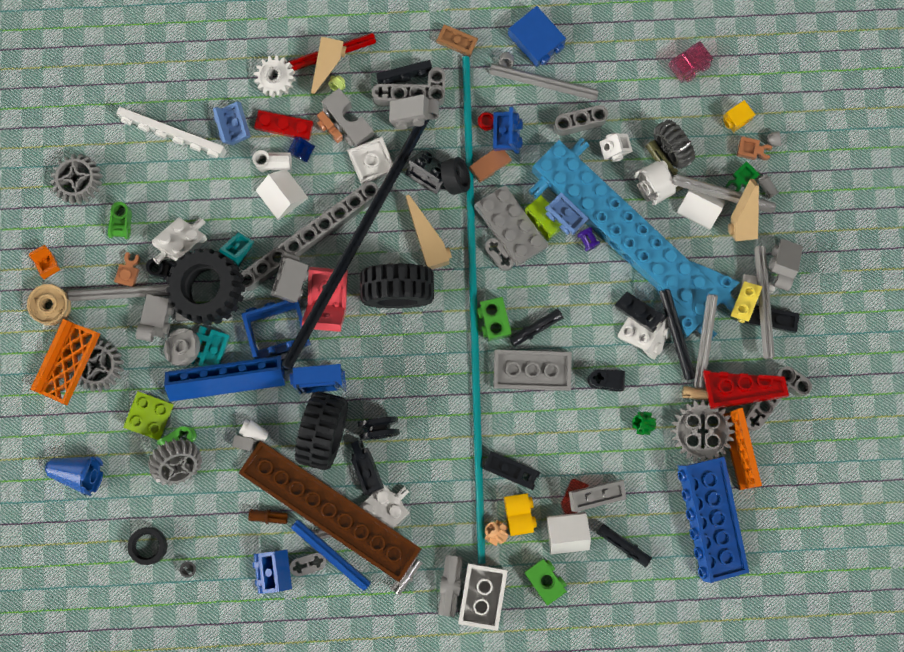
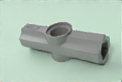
[438,555,463,617]

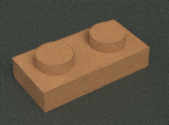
[437,24,478,57]

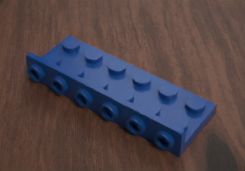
[678,457,749,583]

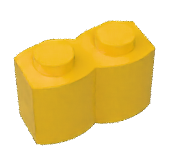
[504,493,537,536]

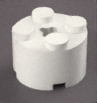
[635,160,677,205]

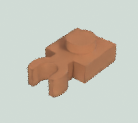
[317,111,343,143]
[737,137,772,160]
[114,252,140,287]

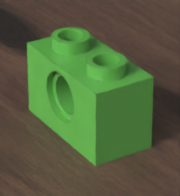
[523,559,567,606]

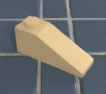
[311,37,346,94]
[728,179,759,241]

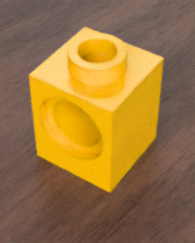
[723,100,755,133]

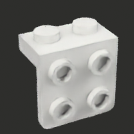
[618,317,671,360]

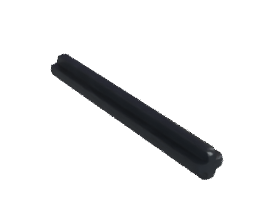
[659,289,695,380]

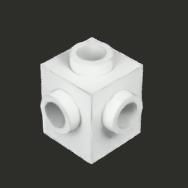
[599,133,633,162]

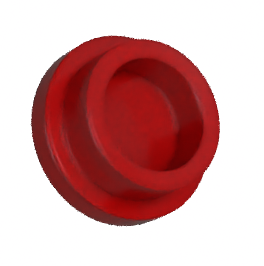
[478,112,494,131]

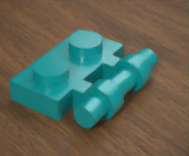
[191,326,231,367]

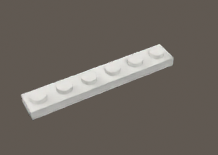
[116,107,227,158]

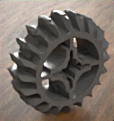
[653,119,695,169]

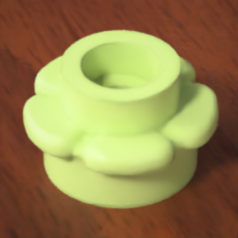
[328,75,346,91]

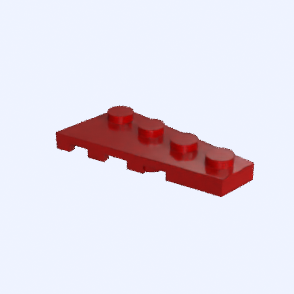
[702,370,789,409]

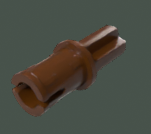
[248,509,289,525]

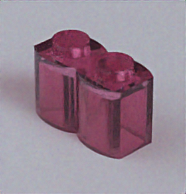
[668,41,713,83]

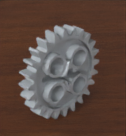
[671,400,735,462]

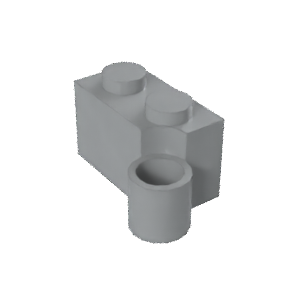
[389,94,439,130]
[768,238,803,291]
[271,251,309,303]
[136,294,174,342]

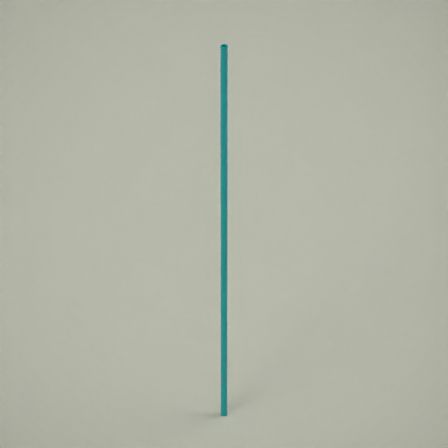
[462,56,486,564]

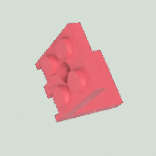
[302,267,348,332]

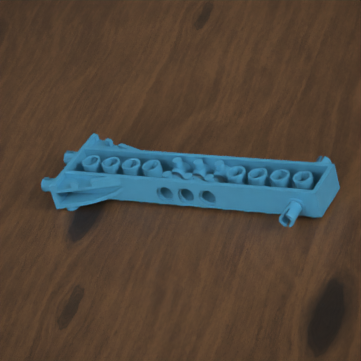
[529,138,740,339]

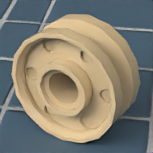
[27,284,71,326]

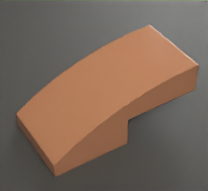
[469,150,512,183]

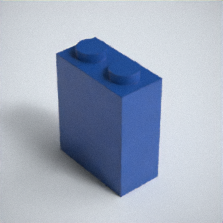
[508,6,566,67]

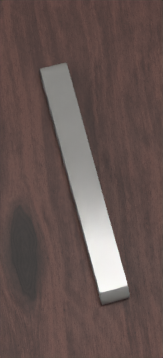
[241,182,379,291]

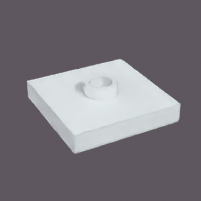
[347,137,393,185]

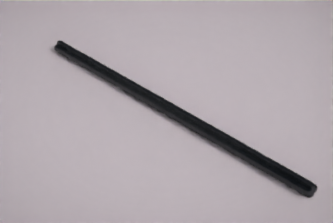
[282,119,429,370]

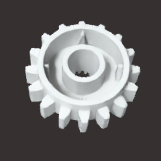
[254,55,296,98]

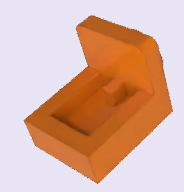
[29,245,60,279]

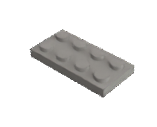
[474,185,549,267]
[493,350,572,391]

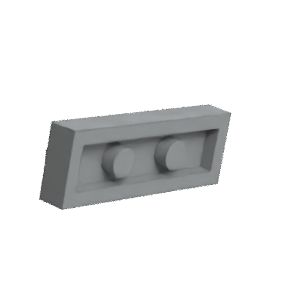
[569,479,626,512]

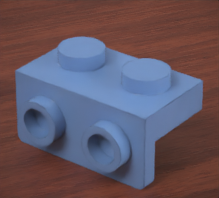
[213,101,251,145]
[545,193,589,236]

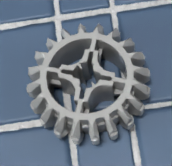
[50,154,103,205]
[71,340,124,392]
[148,438,202,487]

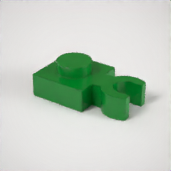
[725,161,760,192]

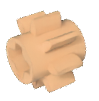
[485,520,508,546]

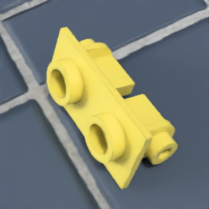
[730,281,763,323]

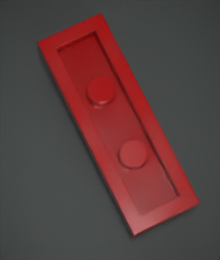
[254,110,314,141]

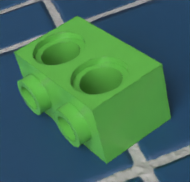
[477,297,512,342]

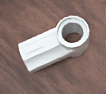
[252,150,292,172]

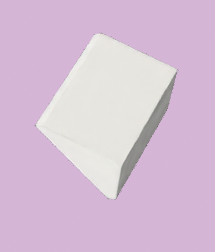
[256,170,308,220]
[677,189,726,230]
[547,512,591,555]

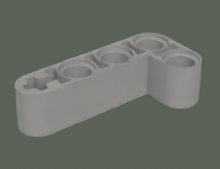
[372,67,445,107]
[745,366,812,432]

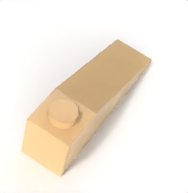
[406,195,452,269]

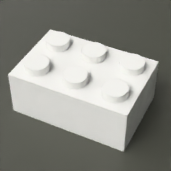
[458,563,508,631]

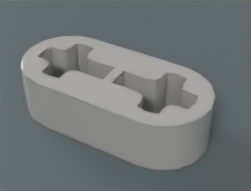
[485,238,514,271]
[290,553,327,577]

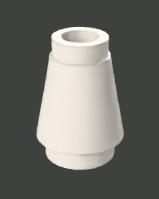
[239,419,269,442]

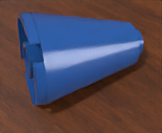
[45,456,103,496]

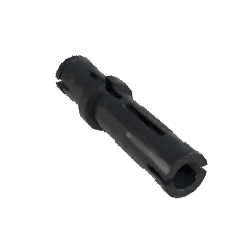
[508,308,564,348]
[596,523,652,568]

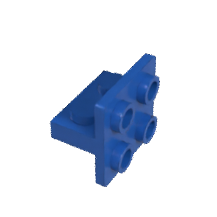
[493,107,523,154]

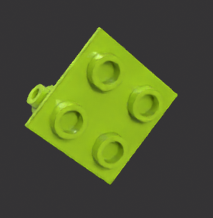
[123,391,174,440]

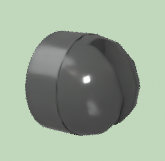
[180,561,196,578]

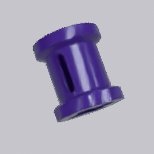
[577,227,601,252]

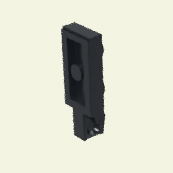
[351,440,384,495]

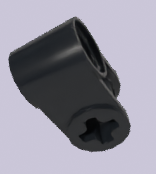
[146,258,177,280]
[587,369,625,392]

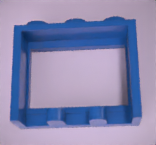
[241,300,311,359]
[290,364,346,394]

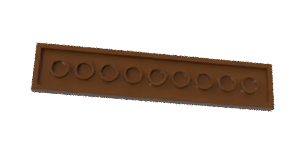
[239,441,422,582]

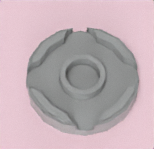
[164,328,200,367]

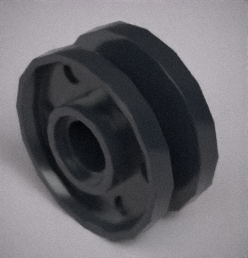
[358,416,400,440]

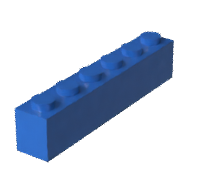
[164,356,285,402]

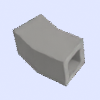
[232,435,259,452]

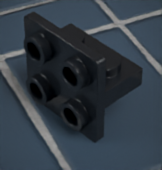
[405,150,443,194]

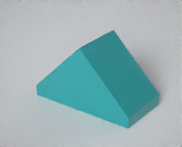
[219,232,255,266]

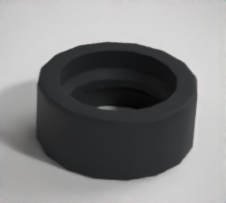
[441,157,471,195]
[127,527,168,565]

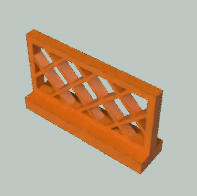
[30,319,100,405]
[723,408,762,490]

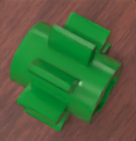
[632,411,656,435]

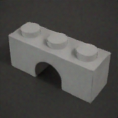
[321,88,374,147]

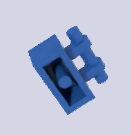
[252,550,292,594]

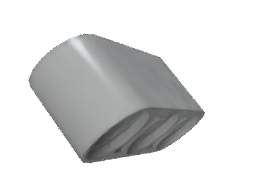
[554,105,608,136]

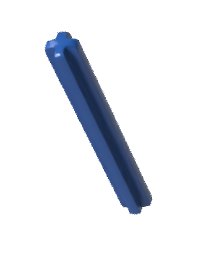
[291,520,371,590]

